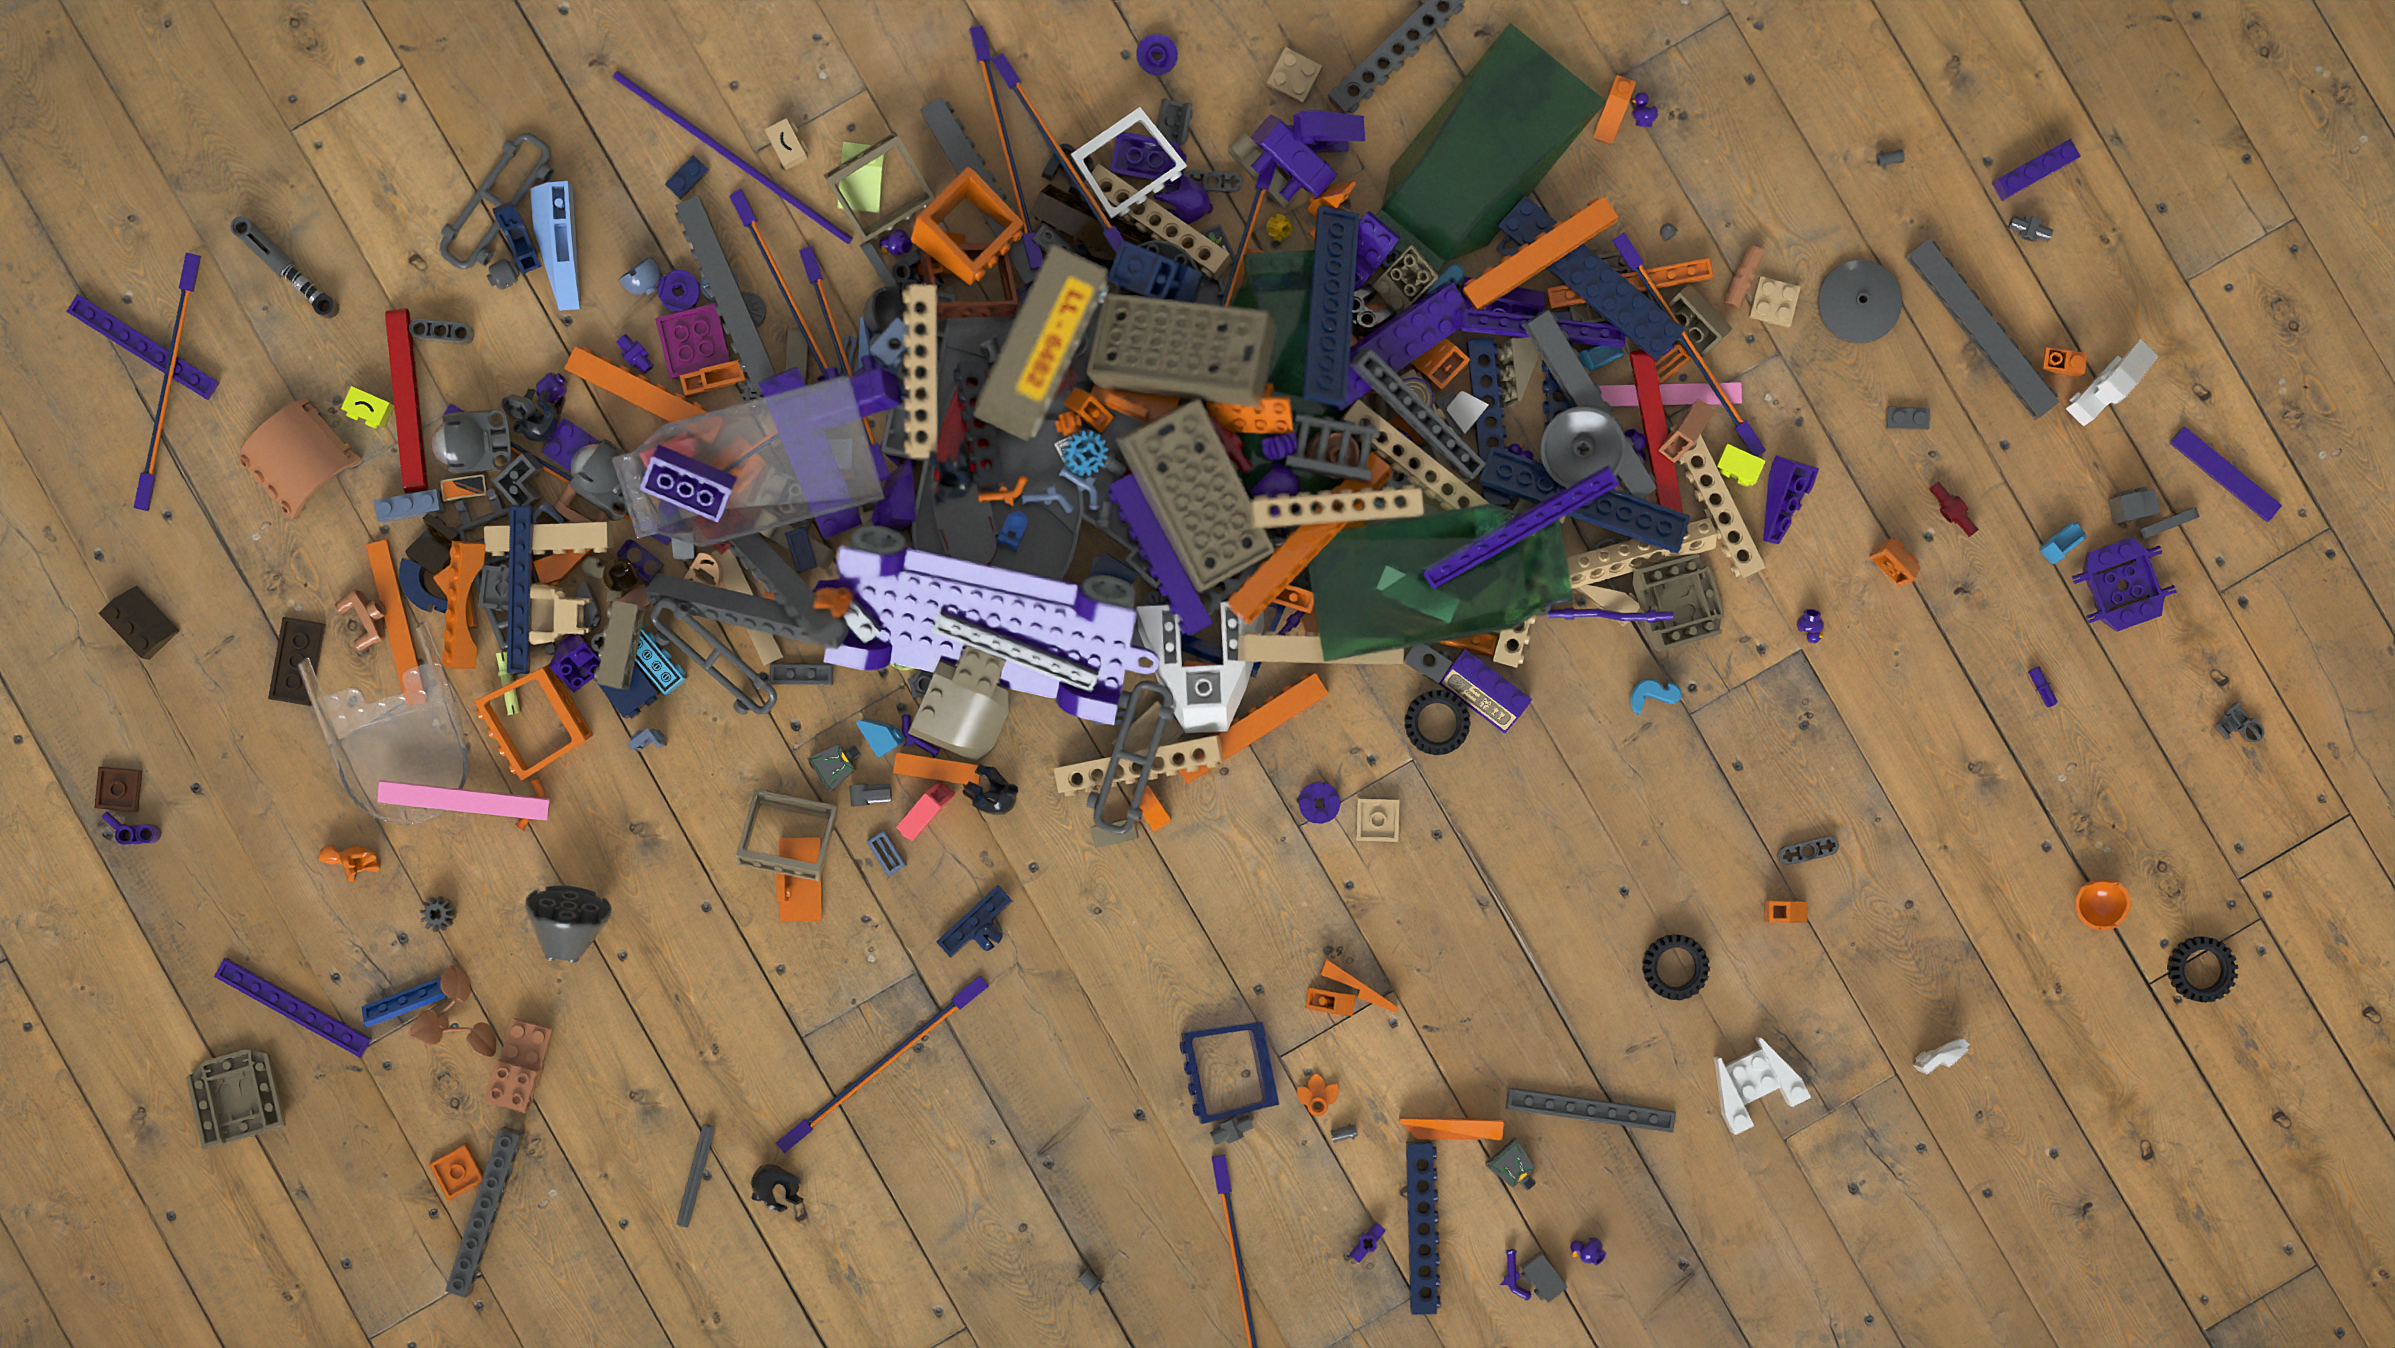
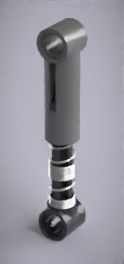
[230,216,339,318]

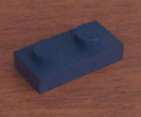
[665,155,710,200]

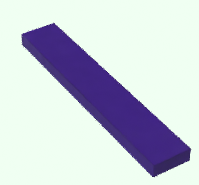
[2170,426,2282,522]

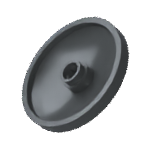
[1817,260,1902,344]
[1541,406,1626,488]

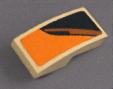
[439,474,487,502]

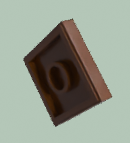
[94,767,142,812]

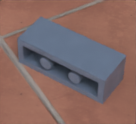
[374,489,445,523]

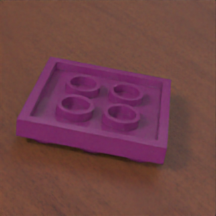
[655,303,731,379]

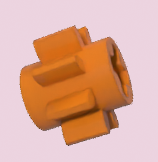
[1055,411,1082,436]

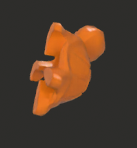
[318,845,380,882]

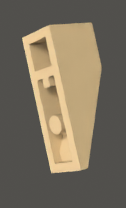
[1575,585,1640,626]

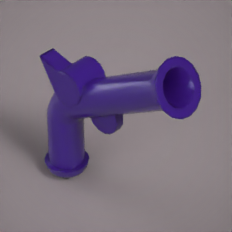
[901,714,941,758]
[1500,1249,1531,1301]

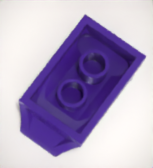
[1110,132,1187,184]

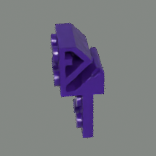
[1354,211,1401,292]

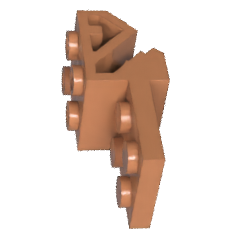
[484,1018,553,1113]

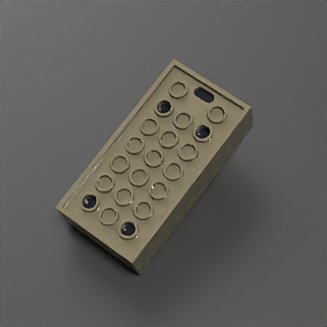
[1087,293,1277,408]
[1116,399,1275,592]

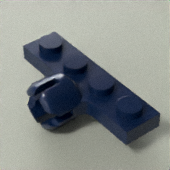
[936,885,1013,958]

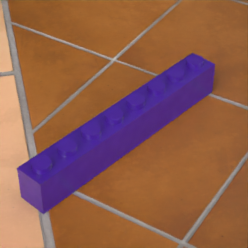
[1107,474,1212,637]

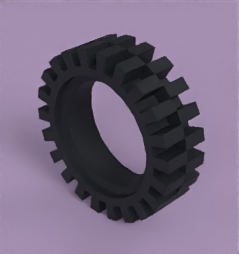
[1404,690,1471,755]
[1642,934,1710,1000]
[2167,936,2238,1003]

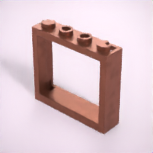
[920,243,1018,320]

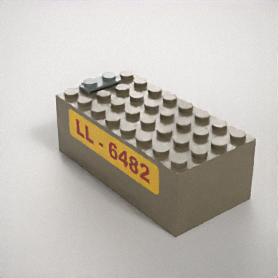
[974,245,1109,441]

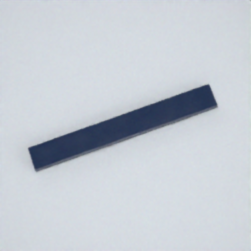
[507,505,533,674]

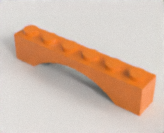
[442,541,485,669]

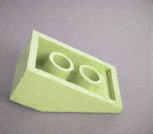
[838,142,887,213]

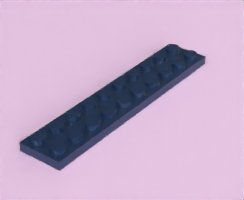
[1498,195,1685,362]
[1303,205,1360,406]
[1478,446,1691,554]

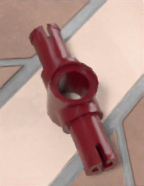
[1209,416,1253,473]
[1929,481,1979,537]

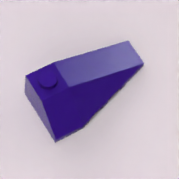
[1763,455,1819,544]

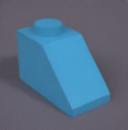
[856,718,904,758]

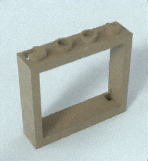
[824,132,935,242]
[736,789,837,882]

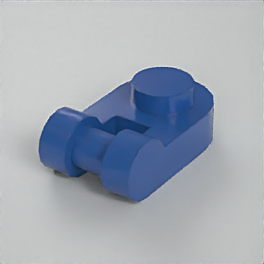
[996,511,1028,551]

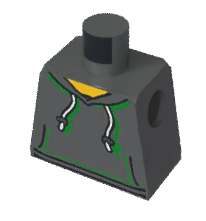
[807,744,861,792]
[1485,1137,1536,1191]

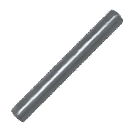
[677,1124,715,1227]

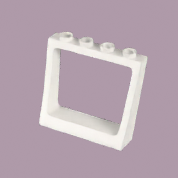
[1070,107,1187,219]

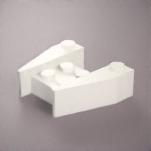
[2066,339,2159,426]
[1714,1036,1811,1135]

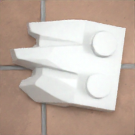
[1912,1039,1970,1074]

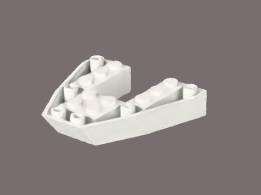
[1136,602,1264,733]

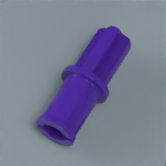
[2028,666,2058,708]

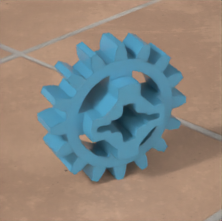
[1062,429,1108,476]

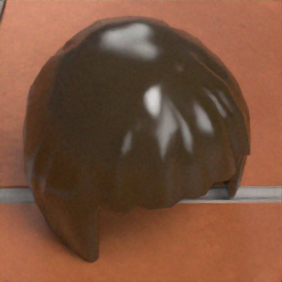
[603,557,639,592]

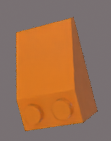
[1869,538,1921,586]

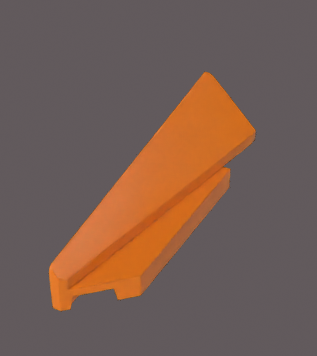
[1399,1117,1504,1140]

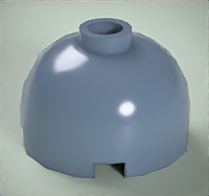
[618,256,661,295]

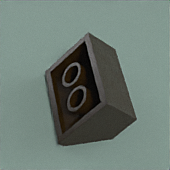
[98,586,180,660]

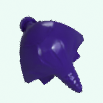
[1153,176,1213,224]
[1250,462,1301,516]

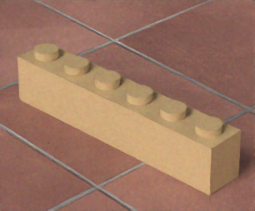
[484,522,614,556]

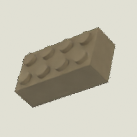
[595,600,646,690]

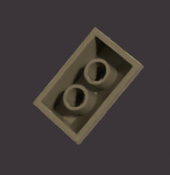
[1667,284,1733,357]

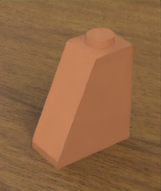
[1658,399,1715,463]

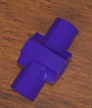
[616,334,653,374]
[1349,1222,1386,1263]

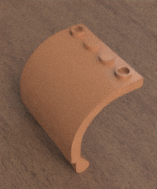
[238,397,362,520]

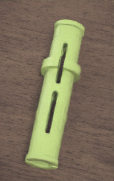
[495,651,521,715]

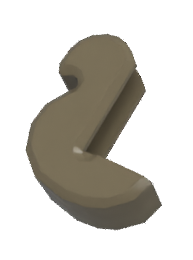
[581,557,627,602]

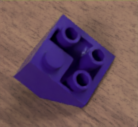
[549,634,601,692]

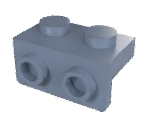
[628,728,667,751]

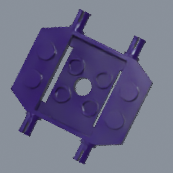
[2072,537,2177,632]

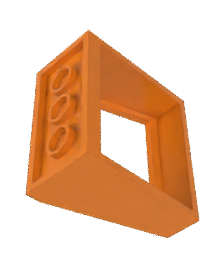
[910,167,1024,286]

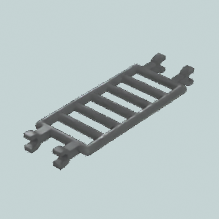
[455,488,557,655]

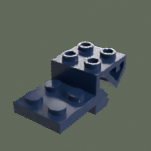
[1108,241,1205,303]

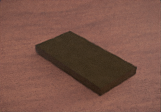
[268,617,326,706]

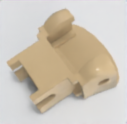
[529,582,592,645]

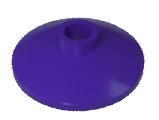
[1136,34,1178,76]

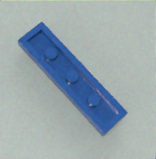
[361,977,446,1027]

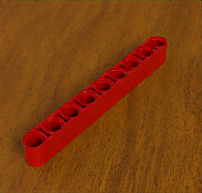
[385,308,428,494]
[1629,349,1683,513]

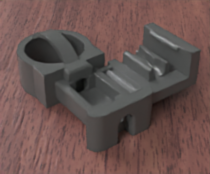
[2214,702,2264,742]

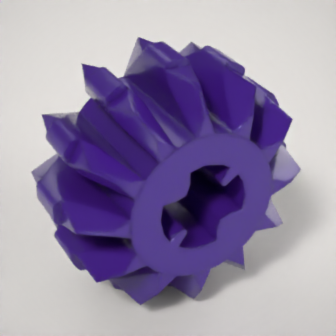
[1262,432,1298,460]

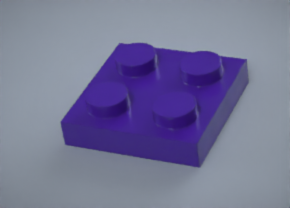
[541,418,600,472]

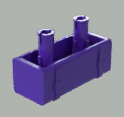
[1250,114,1338,201]
[807,355,902,429]

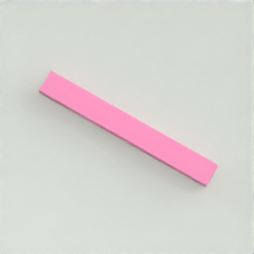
[1599,382,1742,407]
[377,780,550,821]

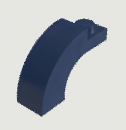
[492,201,542,274]
[399,558,448,614]

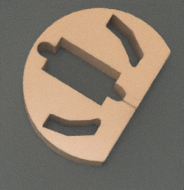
[684,552,723,587]

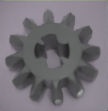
[419,896,457,932]

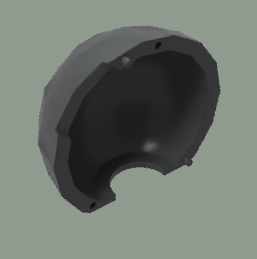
[863,286,907,335]

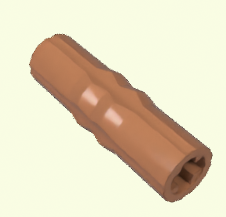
[1723,245,1765,309]

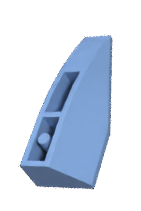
[531,181,580,311]

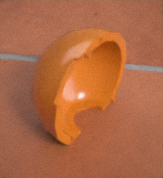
[2075,879,2131,931]

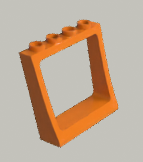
[474,664,593,781]

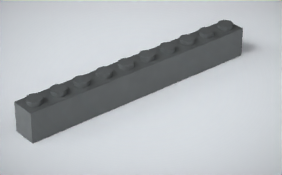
[920,97,1045,289]
[675,195,777,395]
[1905,239,2059,420]
[1522,310,1657,499]
[645,573,849,650]

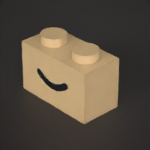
[764,118,809,170]

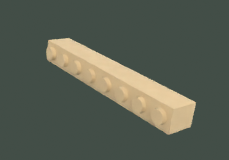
[1238,631,1404,665]

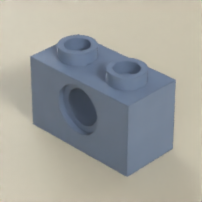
[870,317,907,369]

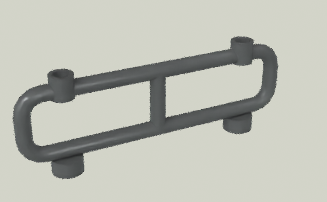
[439,133,554,269]
[650,598,777,715]
[1086,680,1175,835]

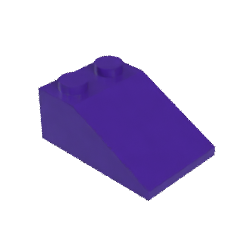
[872,460,916,533]

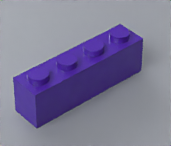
[1992,139,2081,201]

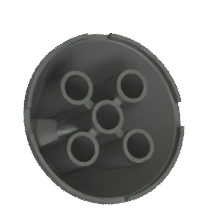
[525,885,612,963]

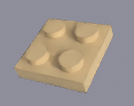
[1266,47,1322,104]
[1749,276,1801,328]
[1356,799,1399,842]

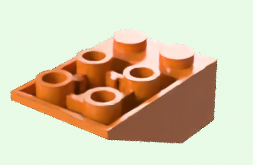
[1409,338,1470,393]

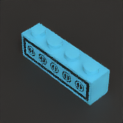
[635,622,687,695]

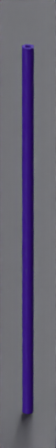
[613,71,853,244]

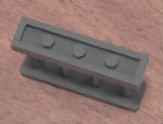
[1286,413,1380,483]

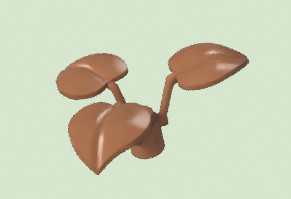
[408,965,496,1057]

